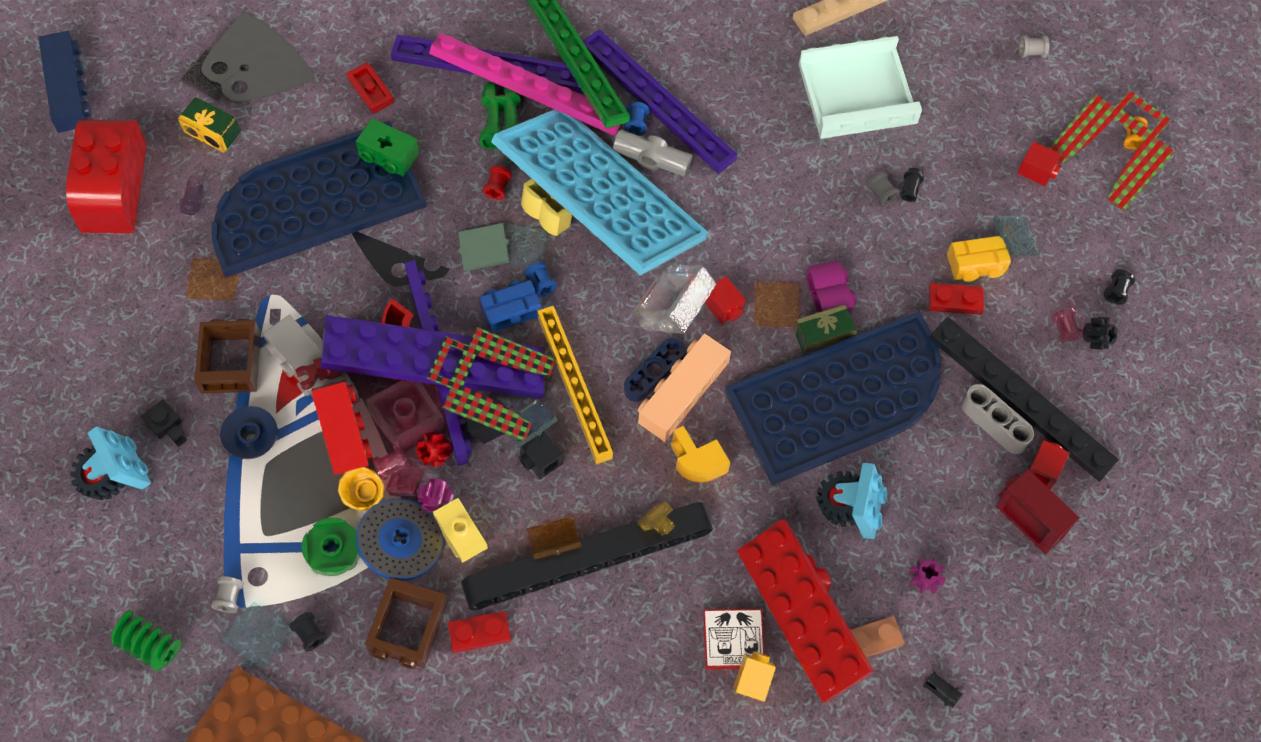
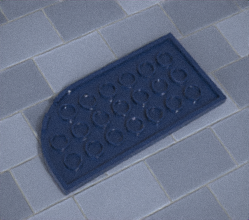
[211,121,427,278]
[724,311,941,485]

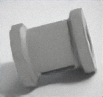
[1019,35,1049,58]
[211,576,244,613]

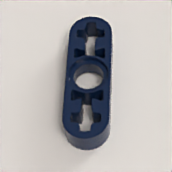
[624,338,685,402]

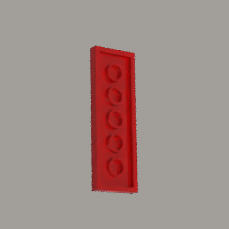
[737,520,874,703]

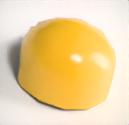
[338,467,385,511]

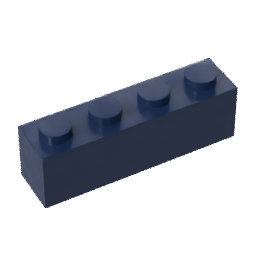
[38,30,92,133]

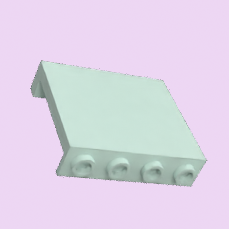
[799,36,922,139]

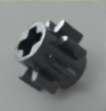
[1083,317,1117,350]

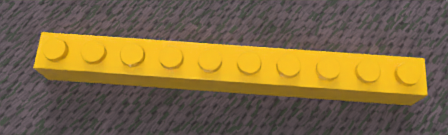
[538,305,613,465]

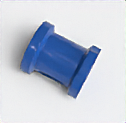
[624,102,649,136]
[524,262,557,298]

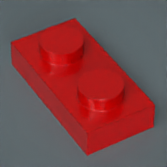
[346,62,395,114]
[928,283,984,315]
[447,611,511,653]

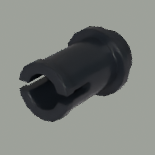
[900,168,924,202]
[923,671,963,708]

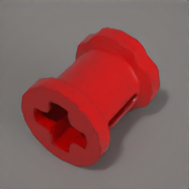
[482,165,512,200]

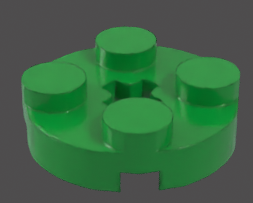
[302,518,360,576]

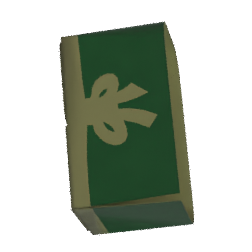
[794,305,857,356]

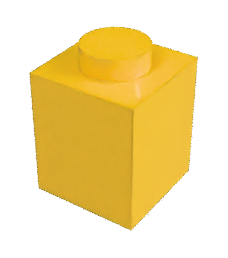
[733,651,776,702]

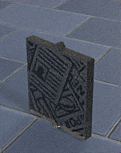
[181,50,243,100]

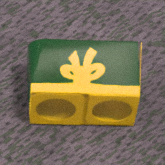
[178,97,241,153]

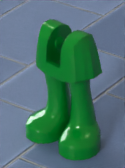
[479,82,521,150]

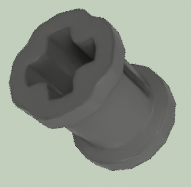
[866,171,900,206]

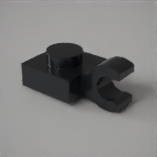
[140,399,187,447]

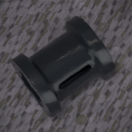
[1103,269,1136,305]
[289,612,328,652]

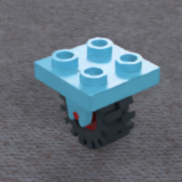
[70,426,152,500]
[816,463,887,539]

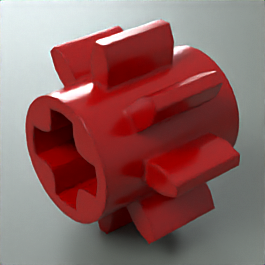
[416,432,452,467]

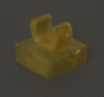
[637,501,675,536]

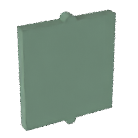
[458,223,510,272]

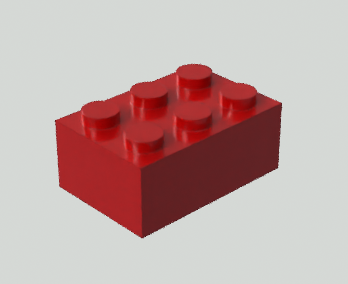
[311,380,372,475]

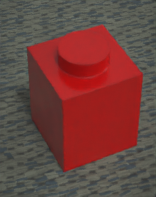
[1017,141,1062,186]
[703,276,745,324]
[1029,440,1070,489]

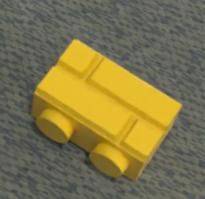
[947,235,1011,282]

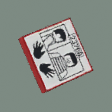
[703,609,765,670]

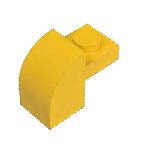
[671,426,730,483]

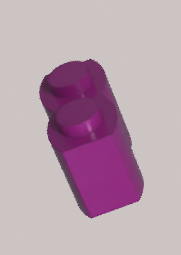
[805,260,856,315]

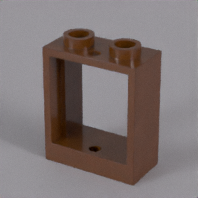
[194,318,261,394]
[365,578,448,669]

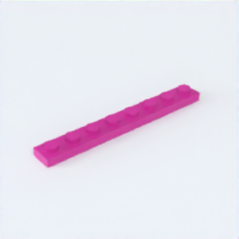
[429,33,622,136]

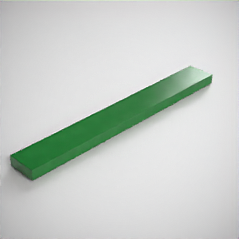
[526,0,630,129]

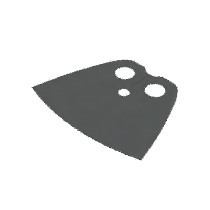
[201,12,316,102]

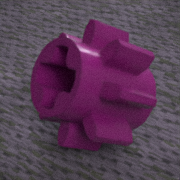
[417,478,454,513]
[909,557,946,594]

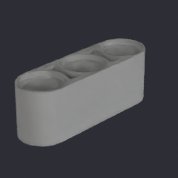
[961,384,1034,454]

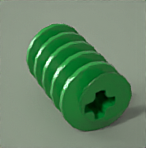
[111,610,181,671]

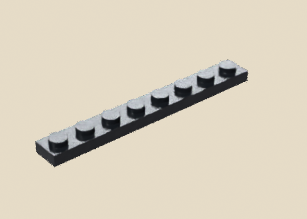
[929,316,1119,482]

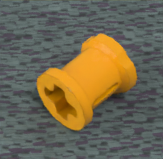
[1124,117,1148,150]

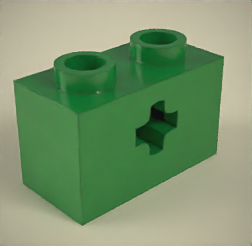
[356,118,419,177]

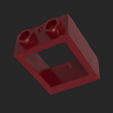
[996,469,1080,555]

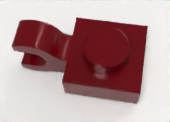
[295,357,343,390]

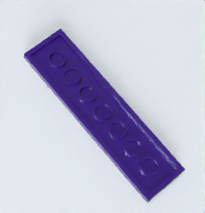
[320,315,545,399]

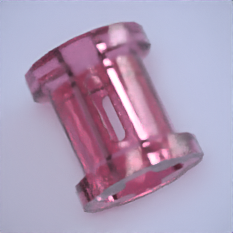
[1051,308,1083,343]
[373,446,410,480]

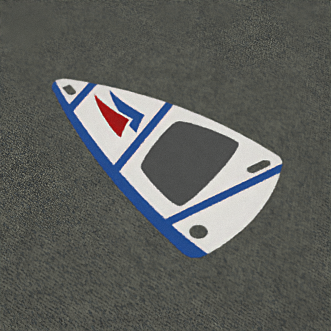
[224,295,405,608]

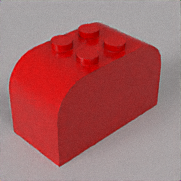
[66,119,147,233]

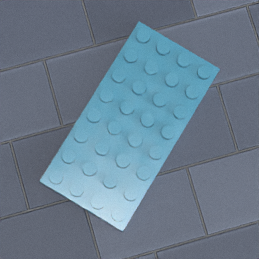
[491,109,709,276]

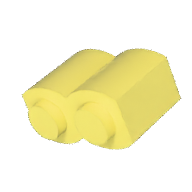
[521,179,572,236]

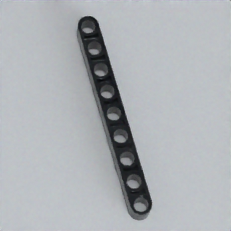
[461,502,713,611]

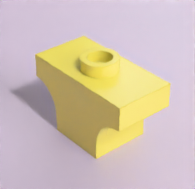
[433,498,488,563]

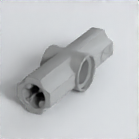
[613,130,693,177]

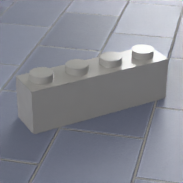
[263,314,360,406]

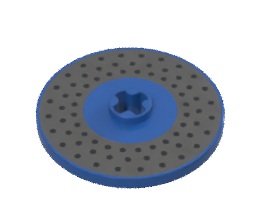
[356,499,443,581]

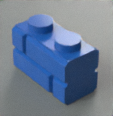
[479,280,541,333]

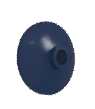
[220,406,278,459]

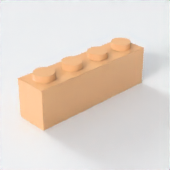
[638,333,731,442]

